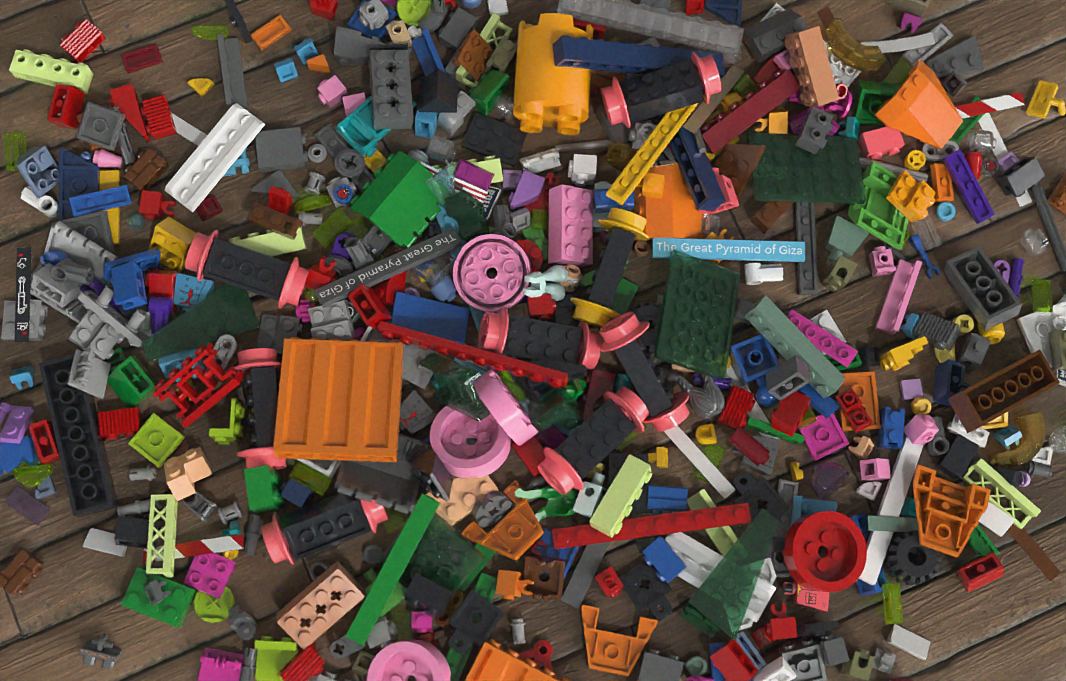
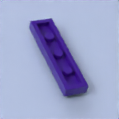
[942,149,995,224]

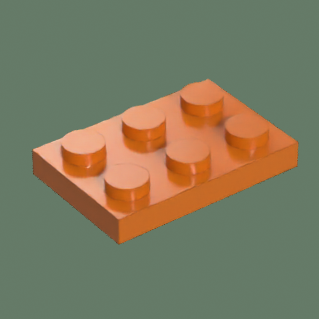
[837,372,881,431]

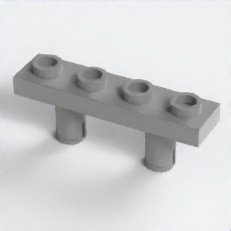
[78,284,151,347]

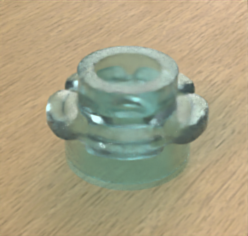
[127,215,146,231]

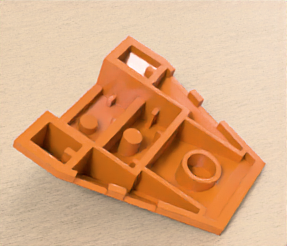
[875,59,963,149]
[913,464,991,557]

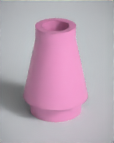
[93,149,123,168]

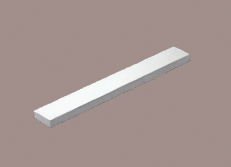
[859,436,923,585]

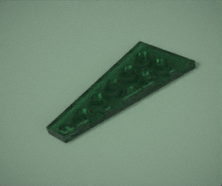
[141,283,260,362]
[688,509,779,641]

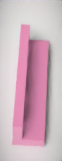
[875,259,922,335]

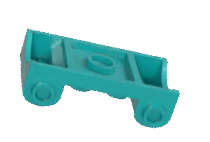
[337,96,417,157]

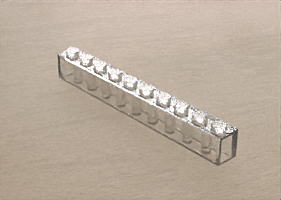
[557,0,744,56]

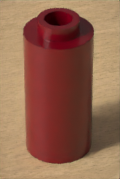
[727,426,770,466]

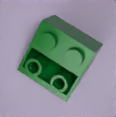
[107,356,158,408]

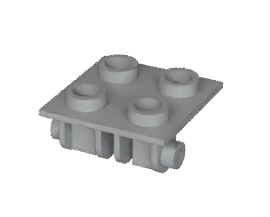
[68,348,111,399]

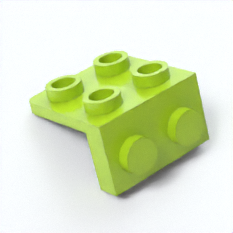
[209,398,245,445]
[255,636,299,681]

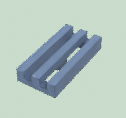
[727,631,766,670]

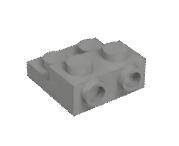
[308,299,356,341]
[1,300,48,341]
[68,309,125,360]

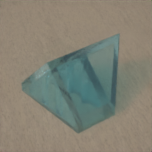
[424,161,456,206]

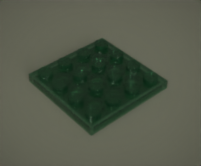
[377,512,486,597]

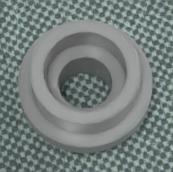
[308,144,327,163]

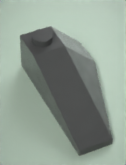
[334,26,412,66]

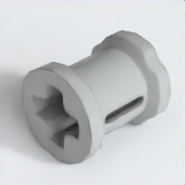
[303,172,326,196]
[218,501,243,525]

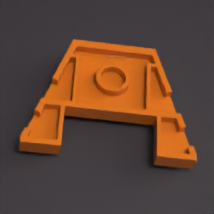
[461,480,544,561]
[581,605,658,676]

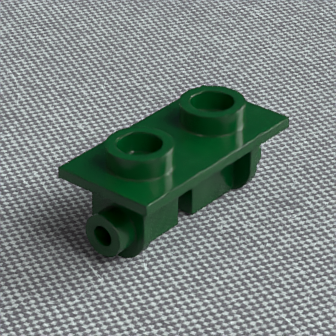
[679,599,723,638]

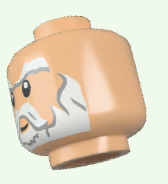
[555,264,582,292]

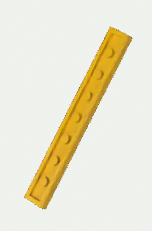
[606,103,698,205]

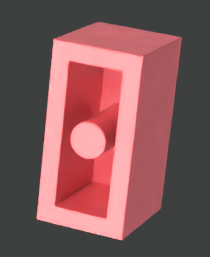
[858,127,904,160]

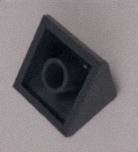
[419,68,458,113]

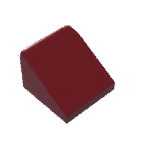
[195,195,223,222]

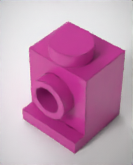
[412,612,433,632]

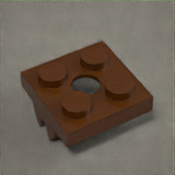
[522,554,566,601]

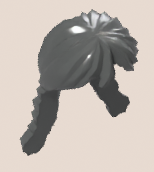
[667,355,725,419]

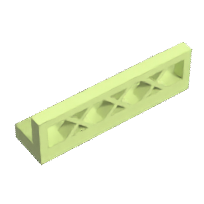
[456,13,512,88]
[961,458,1041,529]
[687,489,748,563]
[146,494,178,578]

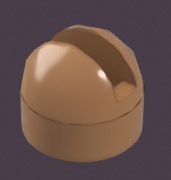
[634,240,650,257]

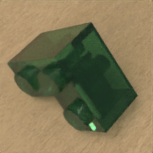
[445,190,490,242]
[527,387,584,432]

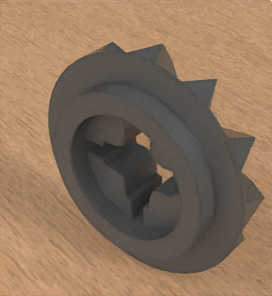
[335,149,365,178]

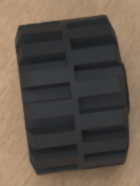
[629,301,674,354]
[883,531,942,585]

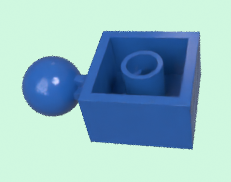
[727,334,780,407]

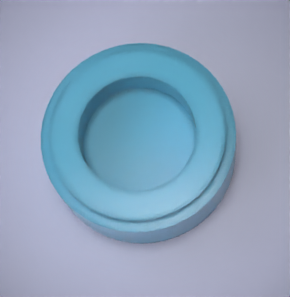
[935,202,956,222]

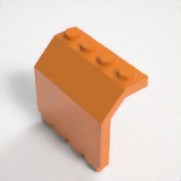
[633,162,707,241]

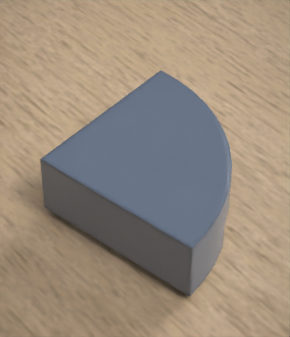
[35,474,57,500]

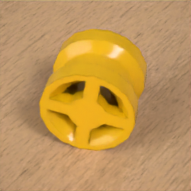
[903,150,926,171]

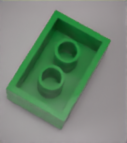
[244,465,284,514]
[121,567,198,628]

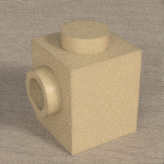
[386,19,412,47]

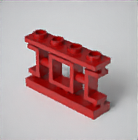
[152,342,245,428]

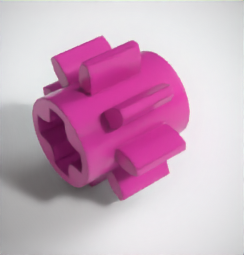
[296,299,317,323]

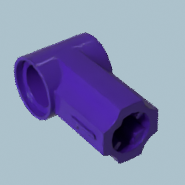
[149,296,172,336]

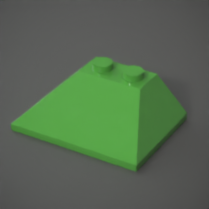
[847,161,909,250]

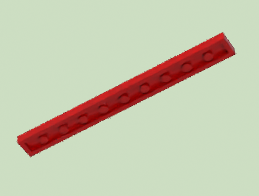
[377,321,568,388]
[552,503,751,549]

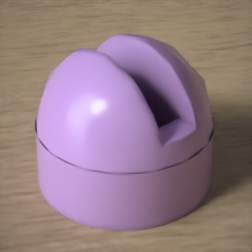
[1019,471,1031,487]

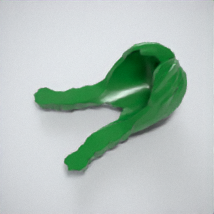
[515,486,578,522]

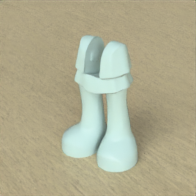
[523,265,568,301]

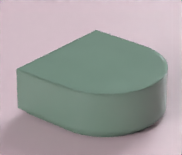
[683,656,707,676]

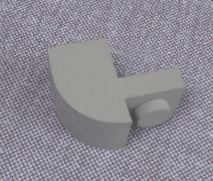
[437,90,476,136]

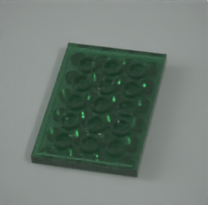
[747,132,866,204]
[653,250,740,380]

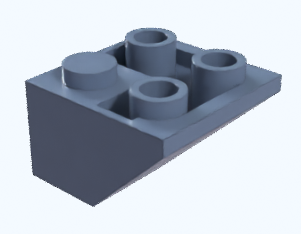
[16,145,59,198]

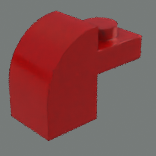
[266,186,293,215]

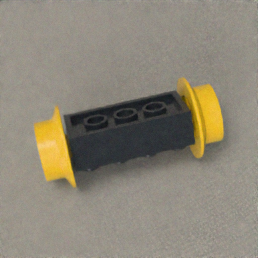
[570,208,649,328]

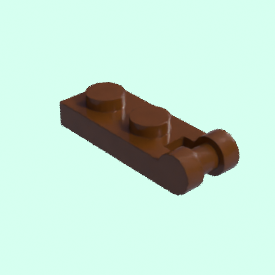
[246,202,303,240]

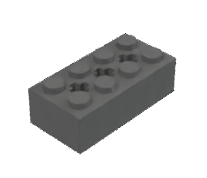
[369,50,413,129]
[944,246,1022,331]

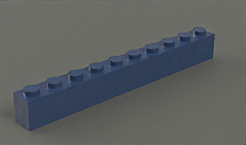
[552,35,725,78]

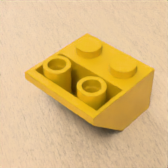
[148,216,196,273]

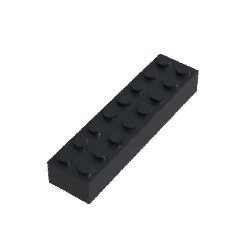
[39,354,118,518]

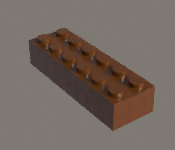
[948,349,1060,433]

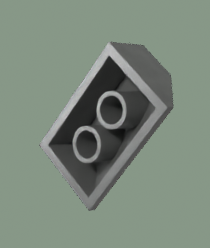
[741,9,808,63]

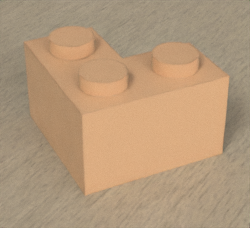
[164,447,212,501]

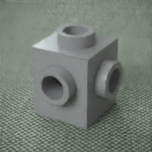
[359,0,389,30]

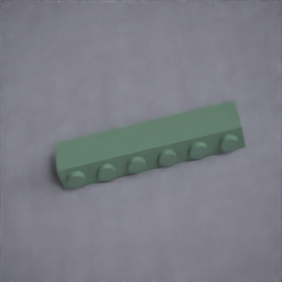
[744,295,846,399]

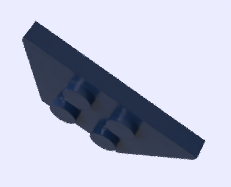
[704,0,742,28]
[58,148,100,221]

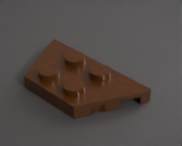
[714,144,766,210]

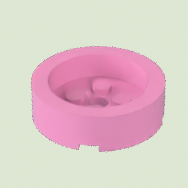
[453,234,532,312]
[472,369,539,446]
[430,398,511,479]
[367,640,451,681]

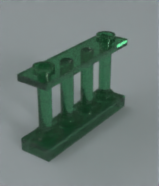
[419,352,491,422]

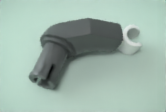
[407,0,448,39]

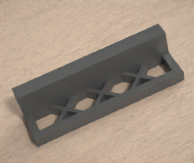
[217,33,249,110]

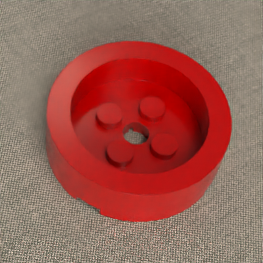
[783,511,867,592]

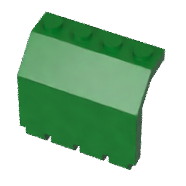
[348,151,452,248]

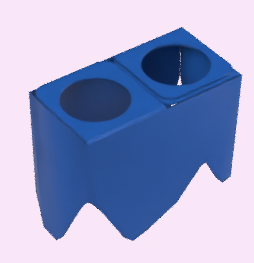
[0,436,41,477]

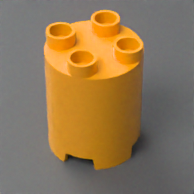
[513,13,593,135]

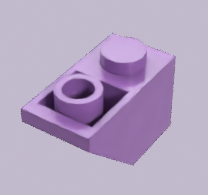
[508,170,545,211]

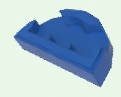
[40,249,71,266]

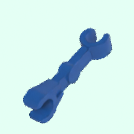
[908,234,940,279]

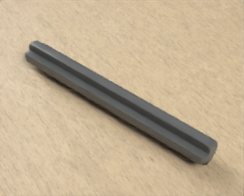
[1031,184,1066,272]

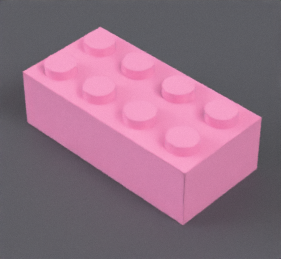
[548,184,593,268]

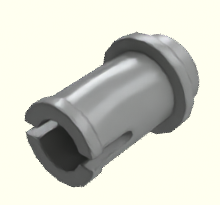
[299,211,322,226]
[129,465,156,481]
[510,618,526,644]

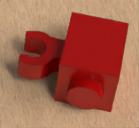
[309,0,339,21]
[139,190,176,221]
[305,256,338,290]
[593,566,624,598]
[766,603,797,640]

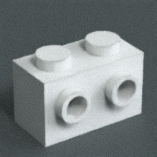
[568,154,597,187]

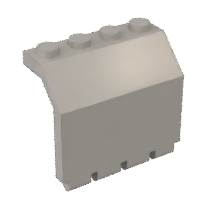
[30,221,118,323]

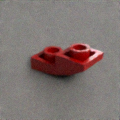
[835,388,873,433]

